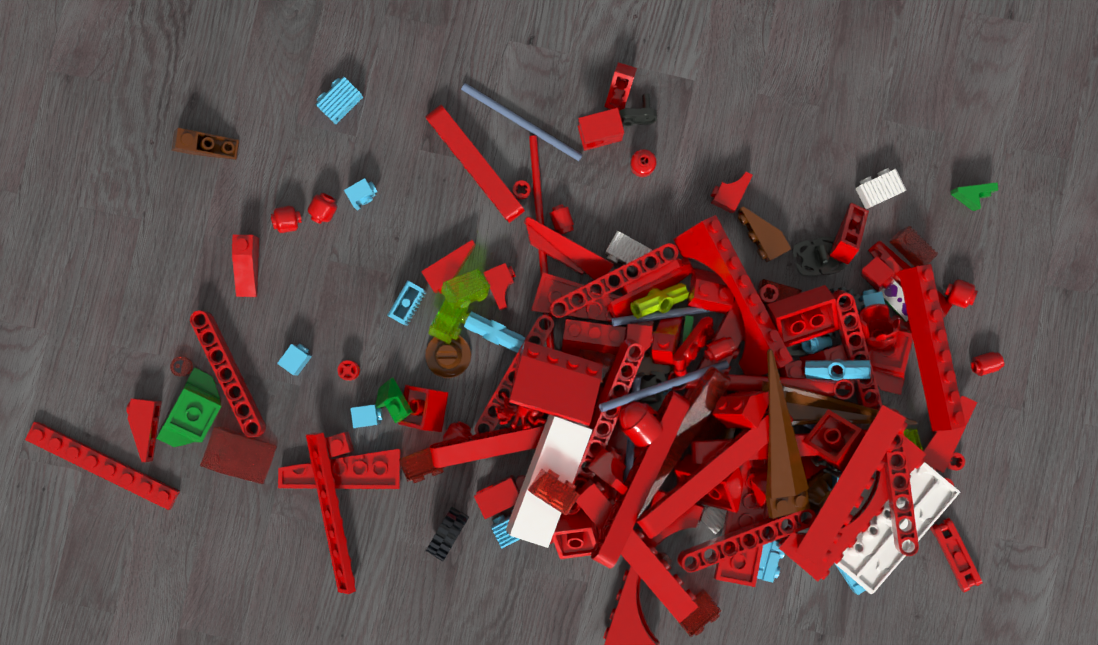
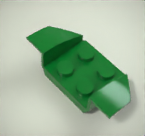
[156,367,222,447]

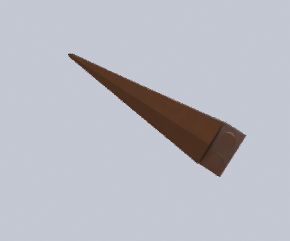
[766,349,810,518]
[761,381,918,425]

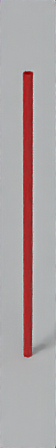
[529,136,555,350]

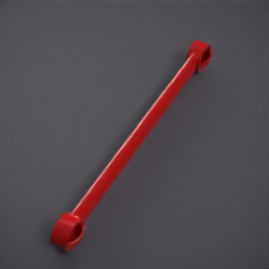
[667,370,854,400]

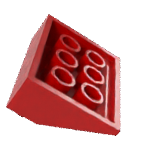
[509,341,603,426]

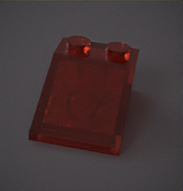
[200,426,277,484]

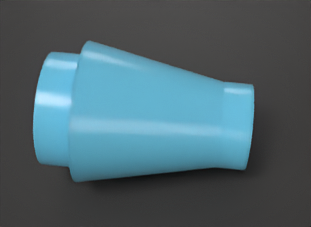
[801,336,832,354]

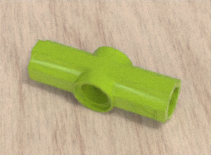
[631,283,689,319]

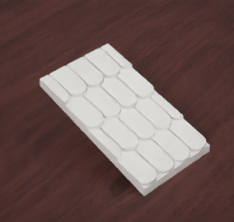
[836,462,960,594]

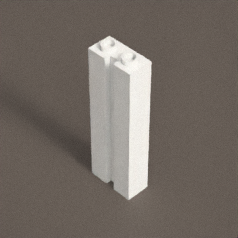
[506,414,592,548]

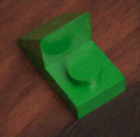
[950,182,999,211]
[375,378,412,423]

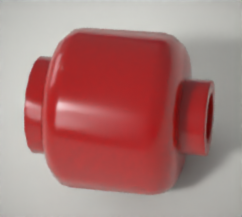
[630,149,657,177]
[307,193,337,224]
[271,206,302,233]
[945,279,978,308]
[443,421,472,441]

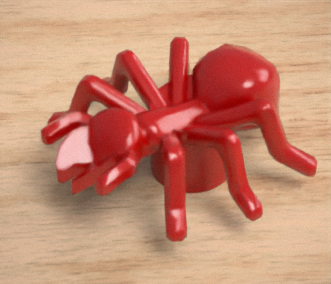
[495,392,546,430]

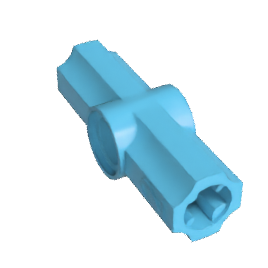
[464,311,525,353]
[805,359,871,381]

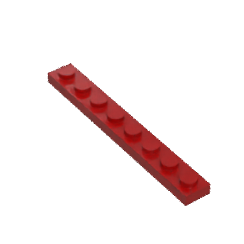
[25,421,180,510]
[306,433,356,594]

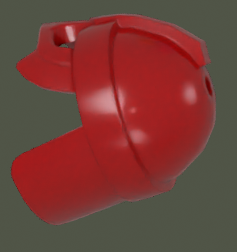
[859,304,900,350]
[619,401,663,448]

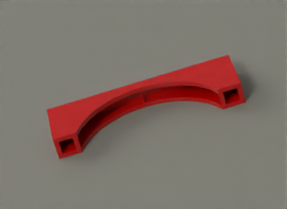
[673,215,793,376]
[776,436,927,581]
[603,489,706,645]

